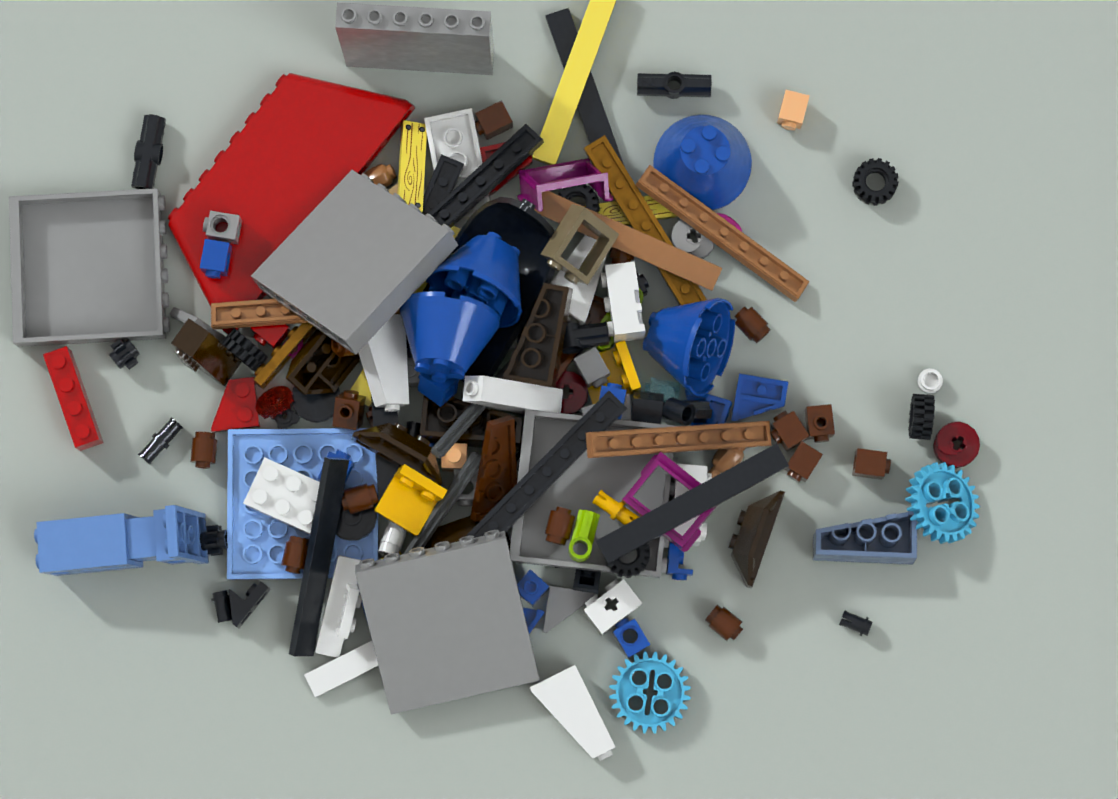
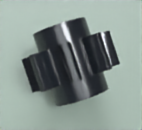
[109,339,140,370]
[200,525,228,556]

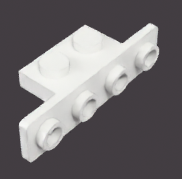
[315,555,362,658]

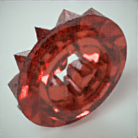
[255,386,294,419]

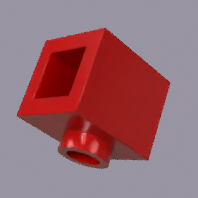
[250,324,291,349]

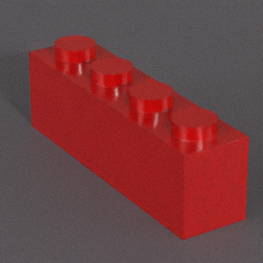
[43,346,104,451]

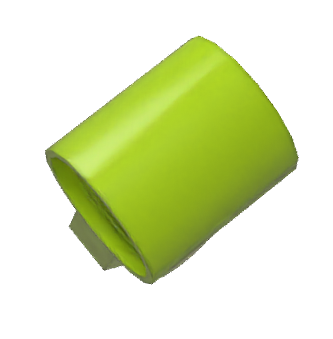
[568,509,600,562]

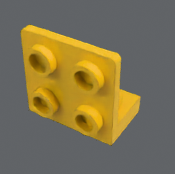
[587,340,641,405]
[374,464,448,536]

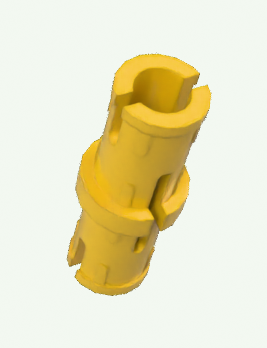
[592,490,639,525]

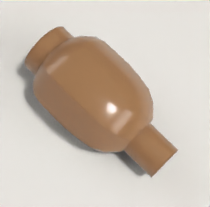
[364,164,397,188]
[708,448,746,478]

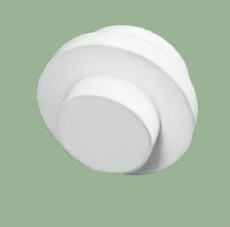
[917,368,943,394]

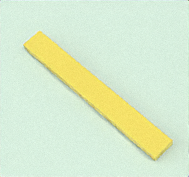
[532,0,617,165]

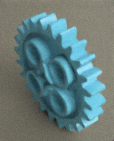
[905,462,980,544]
[609,651,691,734]

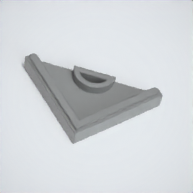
[170,307,226,343]
[543,586,596,633]

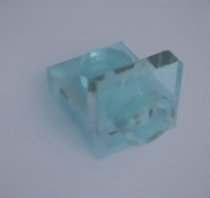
[644,377,680,402]

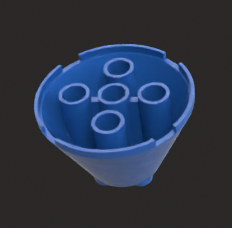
[653,115,752,210]
[426,232,522,328]
[400,291,500,383]
[643,298,735,396]

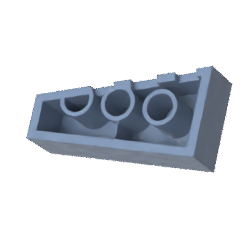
[813,511,917,565]

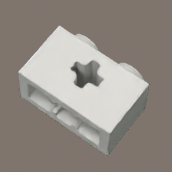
[583,579,642,635]

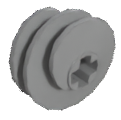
[671,219,714,259]

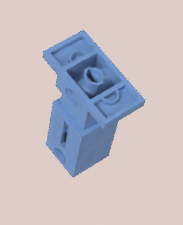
[34,505,209,576]

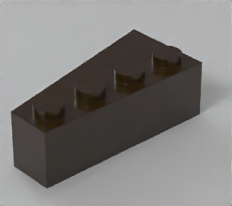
[502,283,573,388]
[171,318,242,386]
[420,395,523,451]

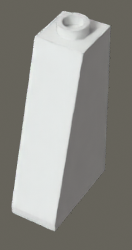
[551,235,607,325]
[358,314,409,412]
[463,376,563,415]
[530,665,616,761]

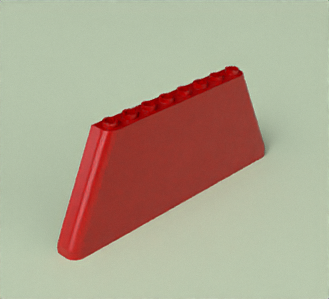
[168,73,415,335]

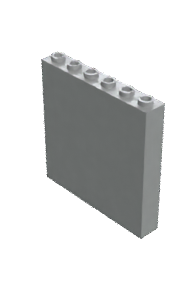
[335,2,494,75]
[251,170,458,355]
[9,188,170,347]
[510,409,678,578]
[355,530,539,714]

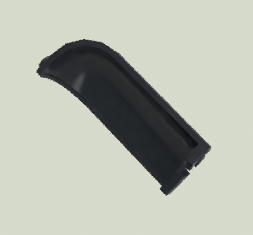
[406,197,555,383]

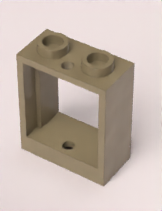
[541,204,619,285]

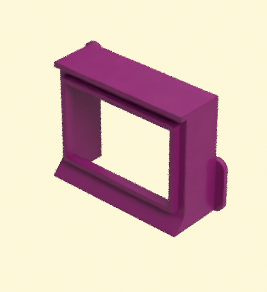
[517,158,613,212]
[622,451,718,552]

